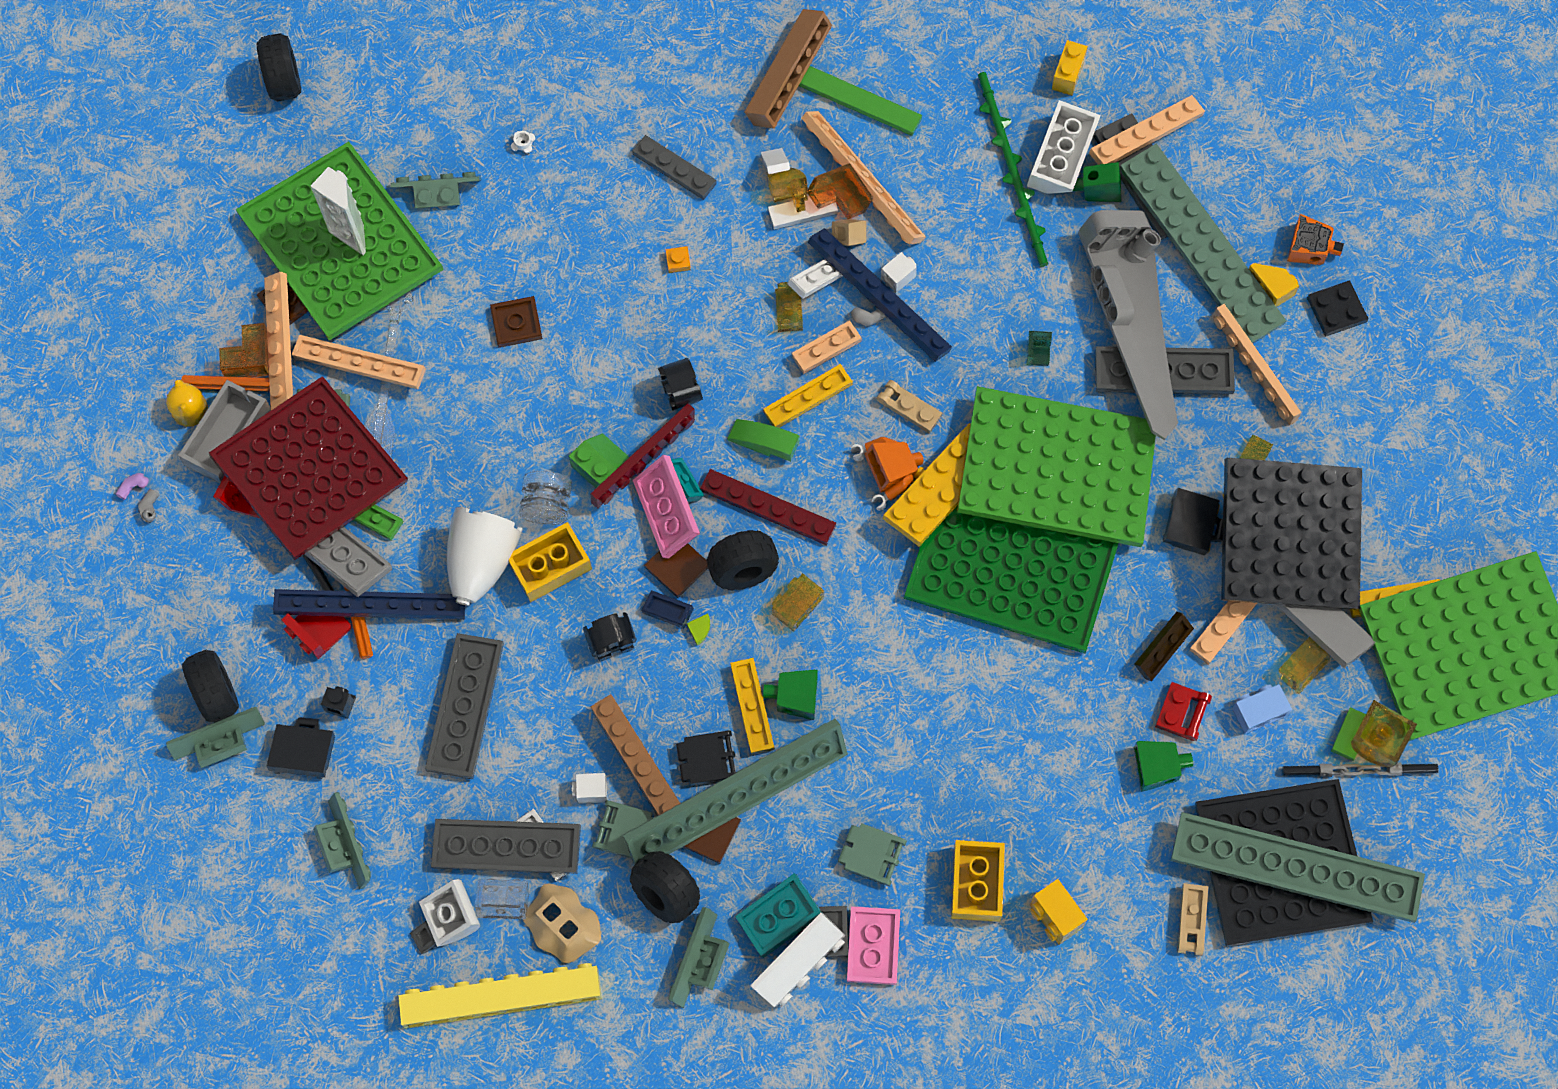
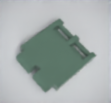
[592,800,653,858]
[838,823,907,886]

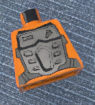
[1287,214,1344,265]

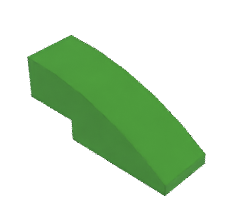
[727,419,800,462]

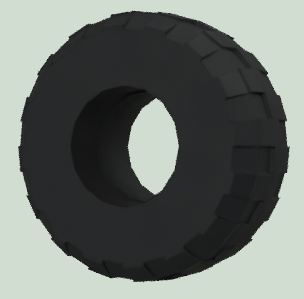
[256,33,301,102]
[706,530,779,591]
[182,649,239,723]
[630,851,700,923]

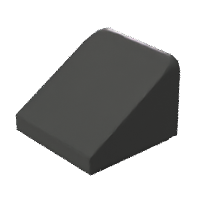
[410,921,437,954]

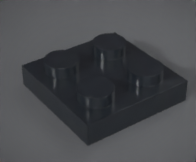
[1307,280,1369,337]

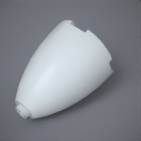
[447,507,523,606]

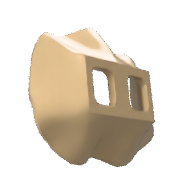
[523,883,601,963]

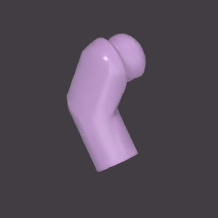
[115,473,149,500]

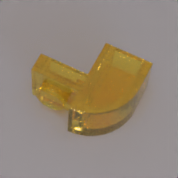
[766,168,808,212]

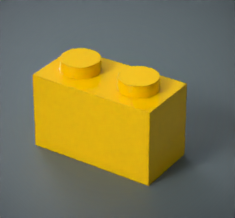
[1052,40,1088,96]

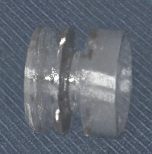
[518,471,572,525]

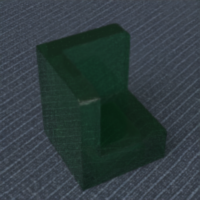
[1026,331,1052,366]

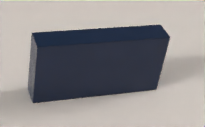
[641,590,694,629]

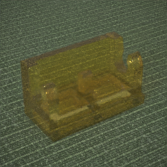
[775,282,803,332]
[1279,636,1330,694]

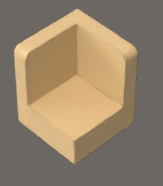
[832,219,866,246]

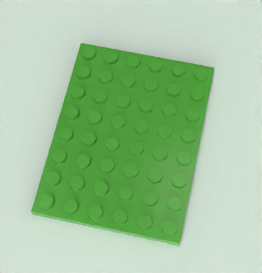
[236,141,444,341]
[957,386,1156,547]
[1359,551,1558,741]

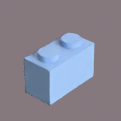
[1232,684,1292,734]

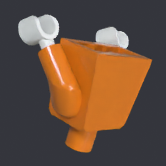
[851,437,924,511]

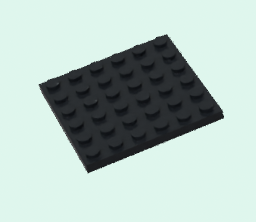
[1221,458,1362,610]
[1195,779,1373,947]

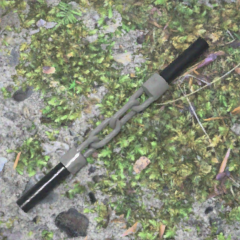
[1282,762,1439,777]

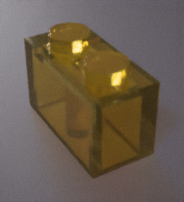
[772,573,824,632]

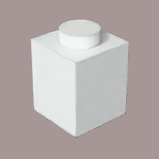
[881,252,917,293]
[572,773,608,804]

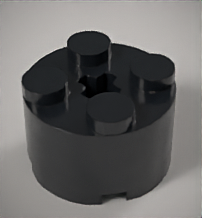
[657,358,703,411]
[583,612,637,661]

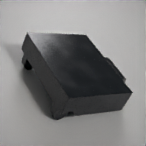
[1163,488,1223,556]
[267,717,335,779]

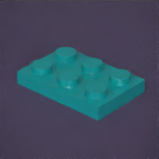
[735,873,822,958]

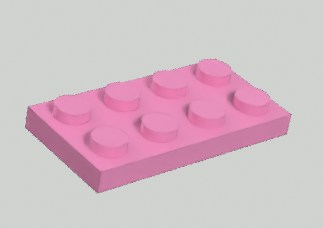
[633,455,700,559]

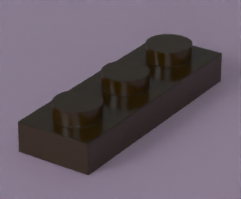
[1134,611,1194,681]

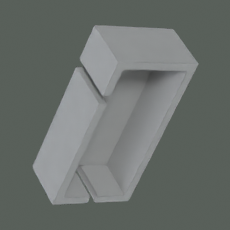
[178,380,271,483]

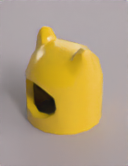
[166,380,208,427]

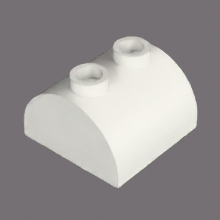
[419,879,481,947]

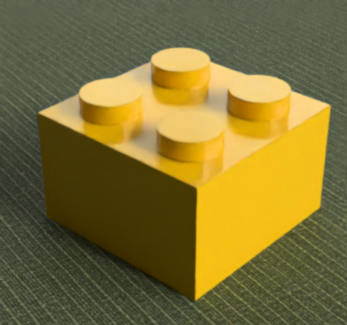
[1030,879,1088,945]

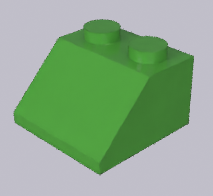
[568,433,629,488]

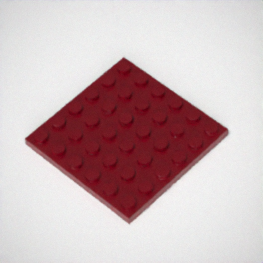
[209,376,408,560]

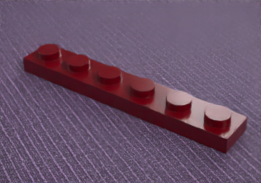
[590,403,695,509]
[700,469,836,546]

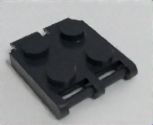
[676,730,737,786]

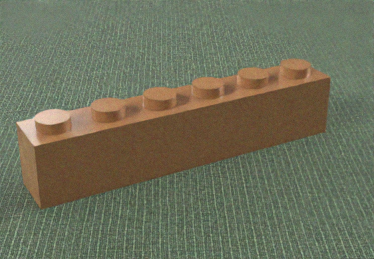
[744,9,832,129]
[591,694,681,816]

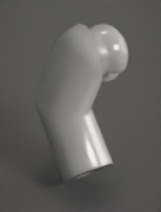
[851,307,886,327]
[138,489,159,522]

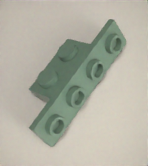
[390,172,481,208]
[166,707,265,768]
[313,792,371,890]
[669,907,730,1008]

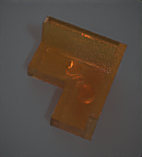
[806,163,873,220]
[219,323,269,377]

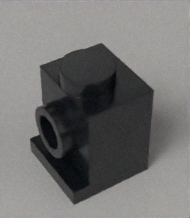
[320,686,356,719]

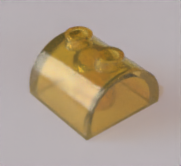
[1351,700,1417,767]

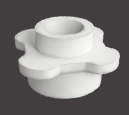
[511,131,535,153]

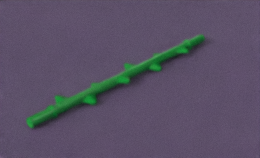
[978,72,1049,267]

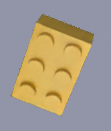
[508,522,592,603]
[951,840,1005,922]

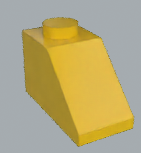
[1249,263,1299,307]

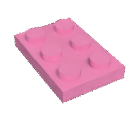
[847,906,900,985]

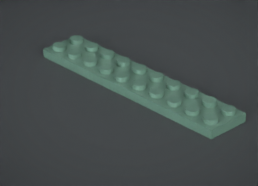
[1120,143,1287,344]
[623,719,848,865]
[1170,812,1425,923]

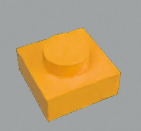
[665,246,691,273]

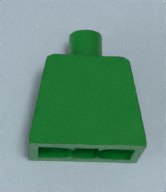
[1073,162,1121,202]
[763,669,818,720]
[1134,741,1193,791]

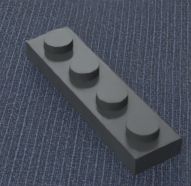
[632,135,717,200]

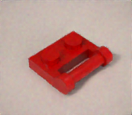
[1155,682,1212,741]

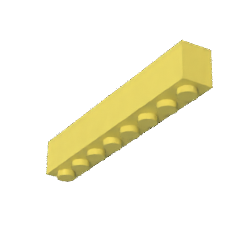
[398,963,602,1029]

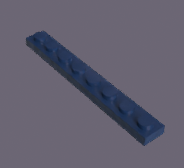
[807,228,952,362]
[273,589,465,620]

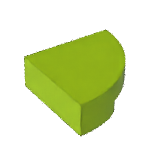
[687,613,711,646]

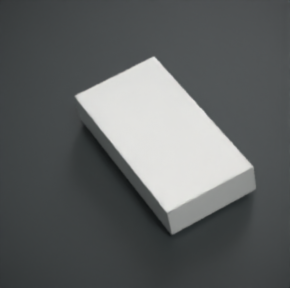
[761,148,790,174]

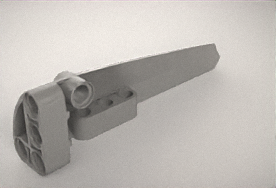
[1078,210,1178,440]

